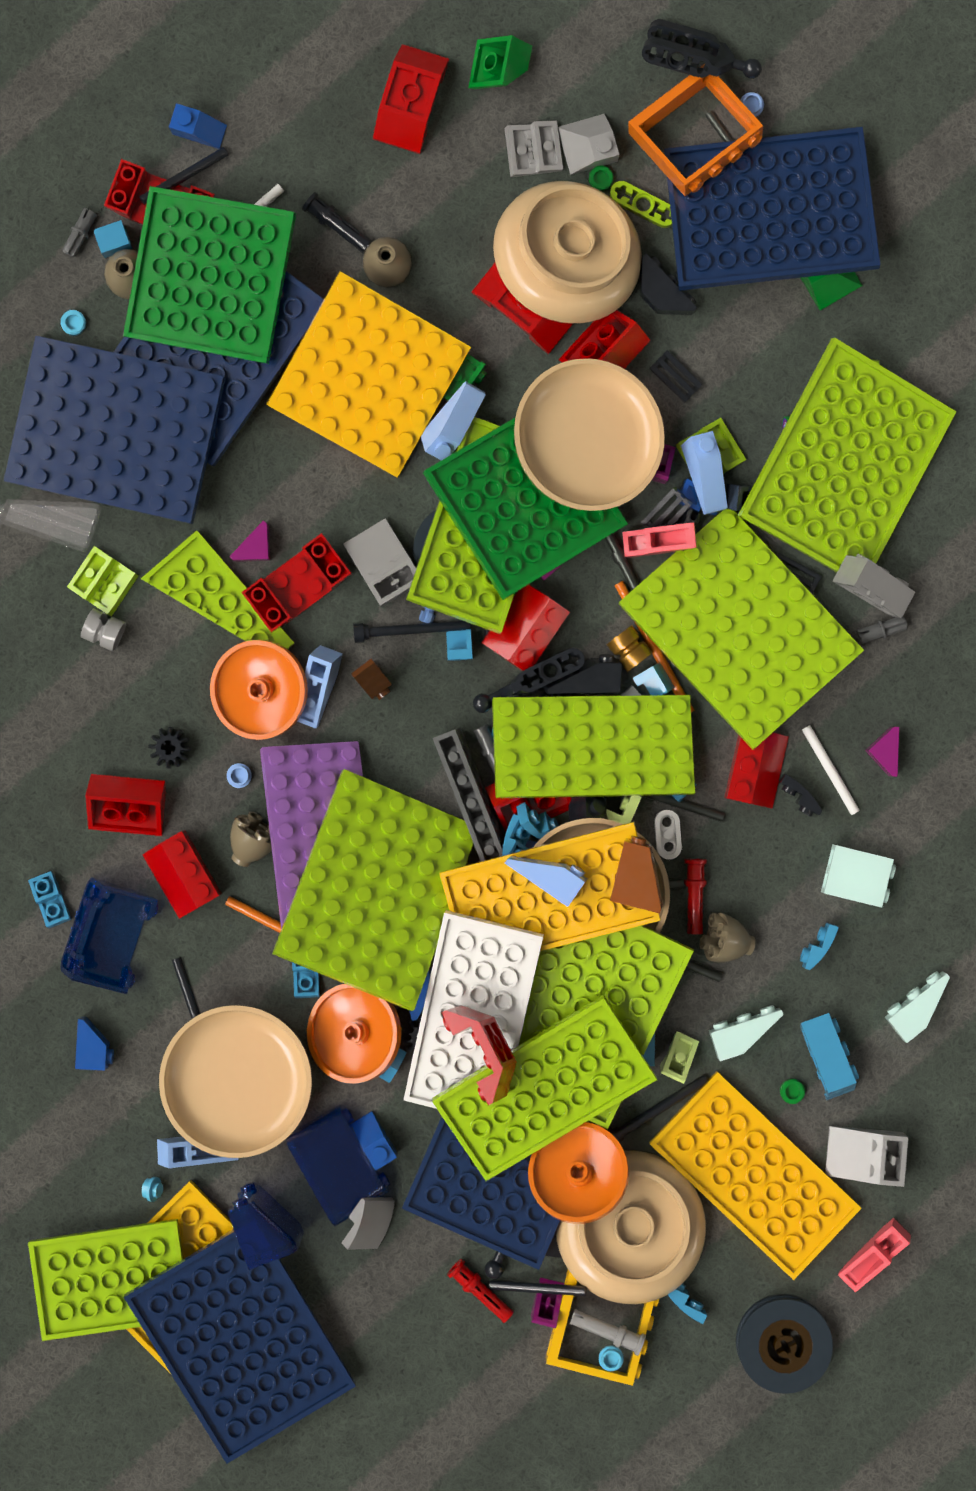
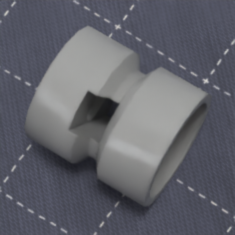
[81,608,126,652]

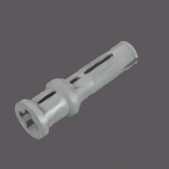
[569,1309,646,1356]

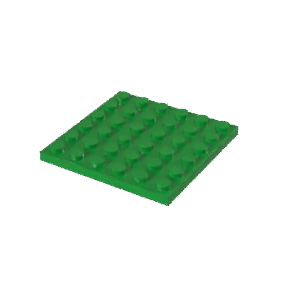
[123,186,296,364]
[423,417,628,600]

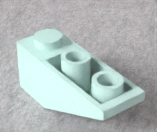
[885,971,950,1043]
[709,1005,783,1061]

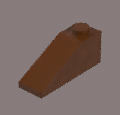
[351,659,392,700]

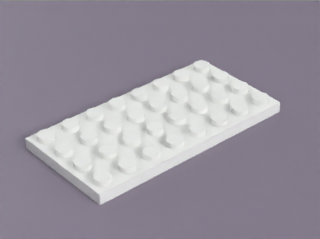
[404,910,544,1109]

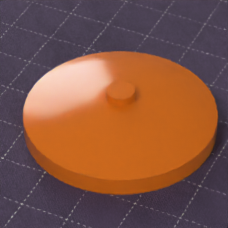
[210,640,308,740]
[307,984,401,1083]
[528,1122,629,1224]

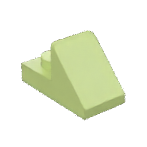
[606,796,641,824]
[660,1031,699,1084]

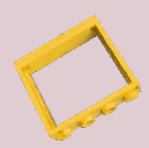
[546,1270,659,1386]

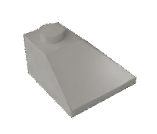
[558,114,619,175]

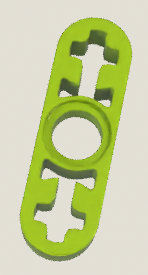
[610,181,672,228]

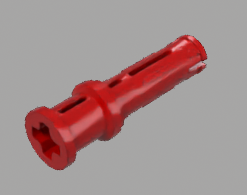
[685,859,707,934]
[447,1259,514,1323]

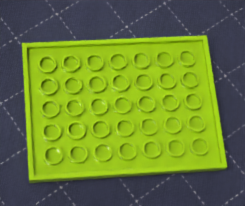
[738,338,956,572]
[619,509,864,750]
[272,769,473,1011]
[519,925,694,1129]

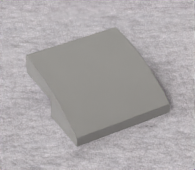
[504,121,563,177]
[342,1197,394,1250]

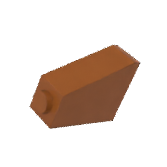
[610,836,663,914]

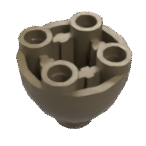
[363,237,412,287]
[104,249,138,299]
[230,812,272,867]
[699,913,755,962]

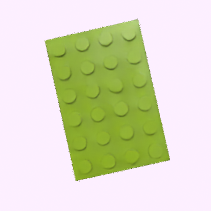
[28,1219,183,1341]

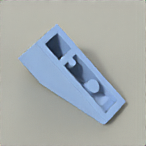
[421,381,486,460]
[681,431,728,515]
[297,645,343,728]
[505,856,588,907]
[157,1137,238,1168]

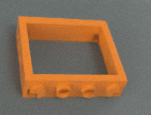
[628,64,763,196]

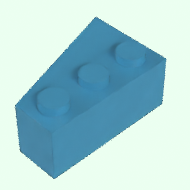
[800,1013,859,1100]

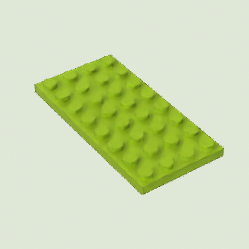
[406,417,514,634]
[492,695,695,798]
[432,995,657,1181]

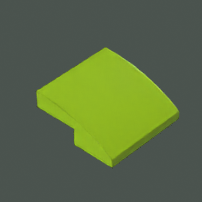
[675,418,746,474]
[67,546,139,617]

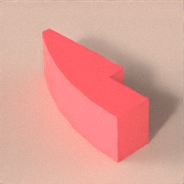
[622,522,697,558]
[838,1218,911,1292]

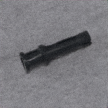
[302,192,372,254]

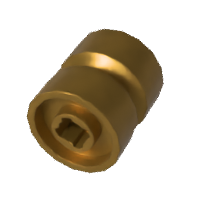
[606,625,653,672]

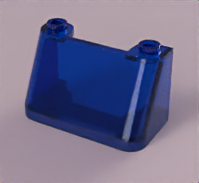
[60,878,158,994]
[286,1105,391,1226]
[228,1183,304,1270]

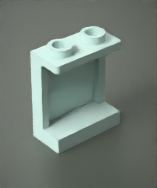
[821,844,896,907]

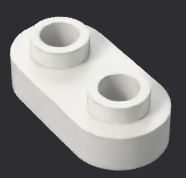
[654,810,682,859]

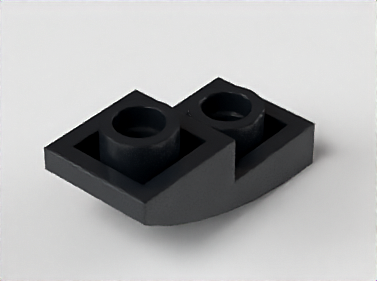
[778,774,822,817]

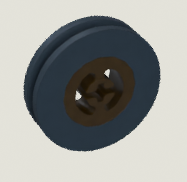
[736,1294,833,1394]

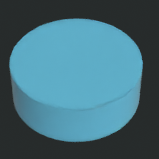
[61,310,86,336]

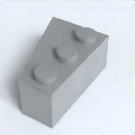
[832,554,915,618]

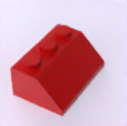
[558,310,650,369]
[481,585,570,671]
[724,733,789,809]
[85,774,166,836]
[485,783,572,832]
[142,830,222,919]

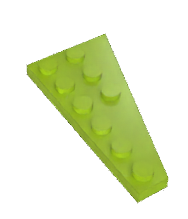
[141,530,294,649]

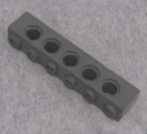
[432,727,505,861]

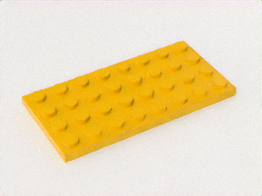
[439,822,661,951]
[649,1071,861,1280]

